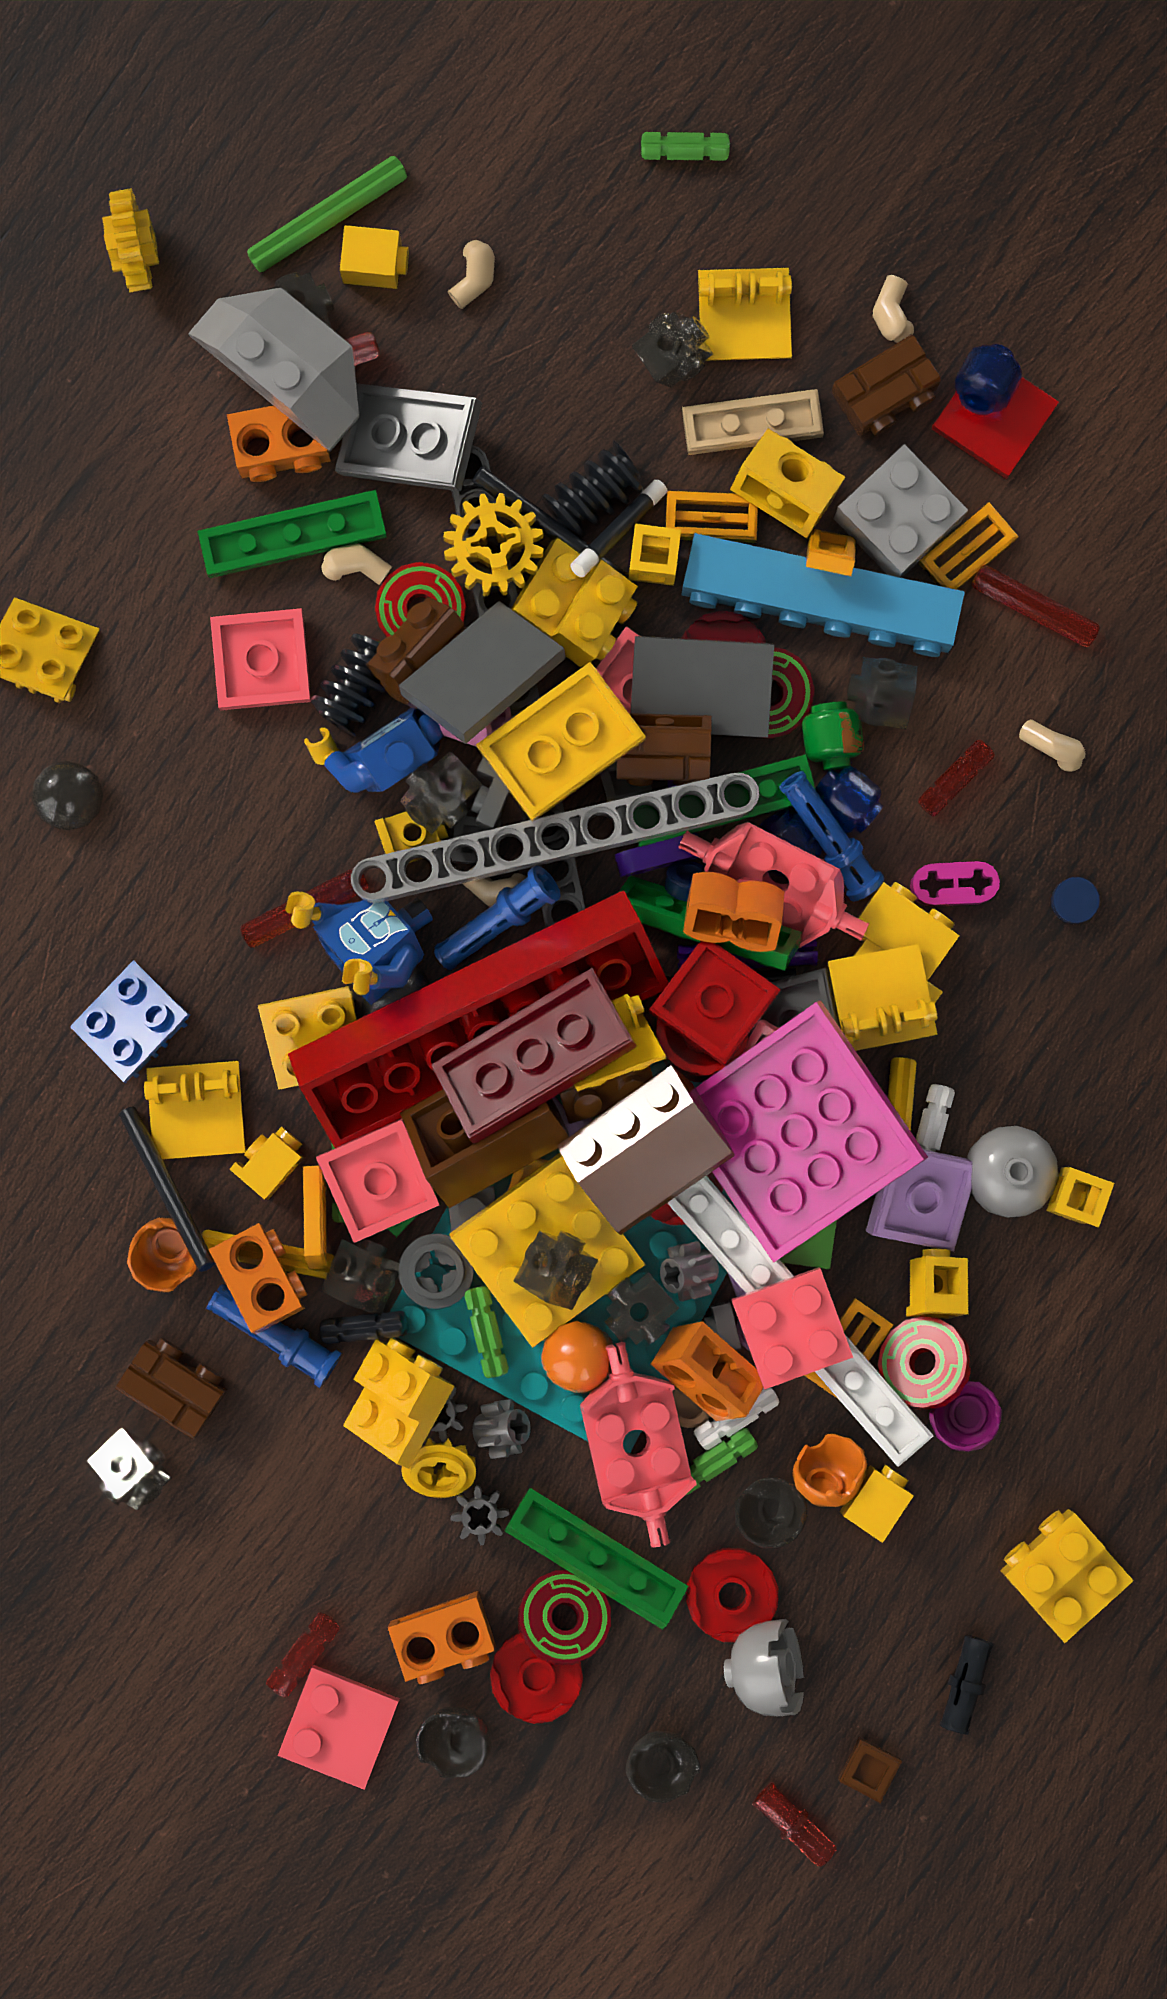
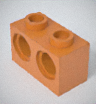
[227,405,331,482]
[208,1223,308,1335]
[651,1321,764,1421]
[388,1591,496,1684]

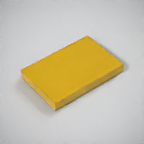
[476,662,646,822]

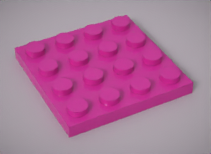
[696,1001,928,1263]

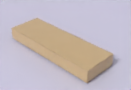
[682,389,824,455]

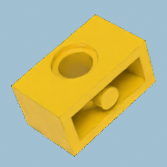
[730,428,845,538]

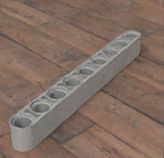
[351,773,759,903]

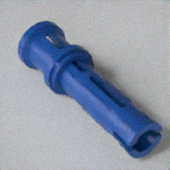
[779,771,884,902]
[434,865,561,970]
[206,1284,343,1388]

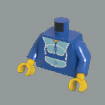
[304,707,444,793]
[285,891,433,1005]

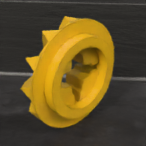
[401,1438,476,1498]

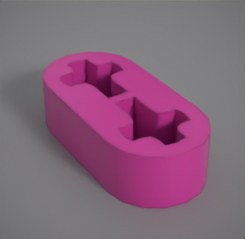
[910,861,1000,907]

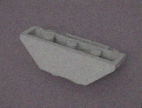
[188,288,359,452]

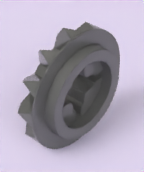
[399,1234,473,1309]

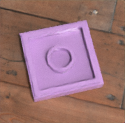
[866,1149,972,1252]

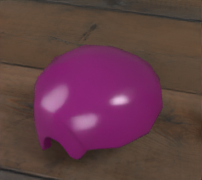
[929,1381,1002,1452]

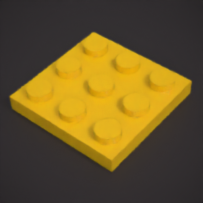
[449,1153,645,1348]

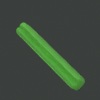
[247,156,407,272]

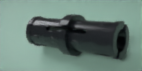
[939,1635,994,1735]

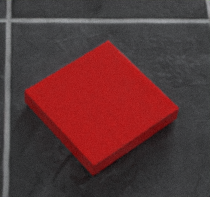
[932,352,1059,480]
[649,941,781,1067]

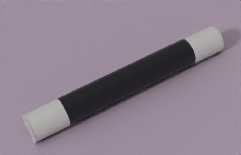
[570,480,667,577]

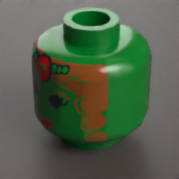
[802,701,864,771]

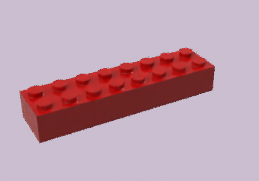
[288,890,669,1148]

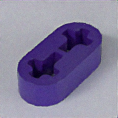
[615,833,700,878]

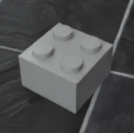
[833,444,968,578]

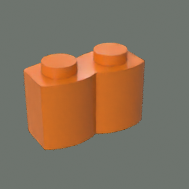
[683,872,785,952]

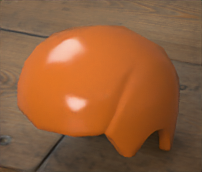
[127,1217,197,1292]
[541,1321,613,1393]
[792,1434,868,1507]

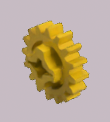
[102,188,159,293]
[443,493,544,596]

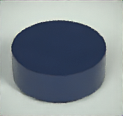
[664,861,705,901]
[1051,877,1099,924]

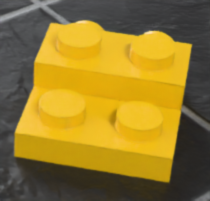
[511,537,638,667]
[343,1337,455,1469]
[1000,1509,1134,1643]

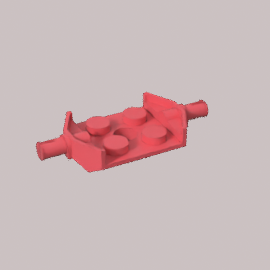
[678,822,870,948]
[580,1342,697,1547]

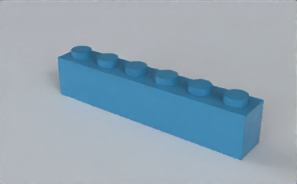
[681,533,965,657]

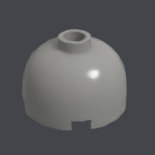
[967,1126,1059,1218]
[724,1619,804,1716]

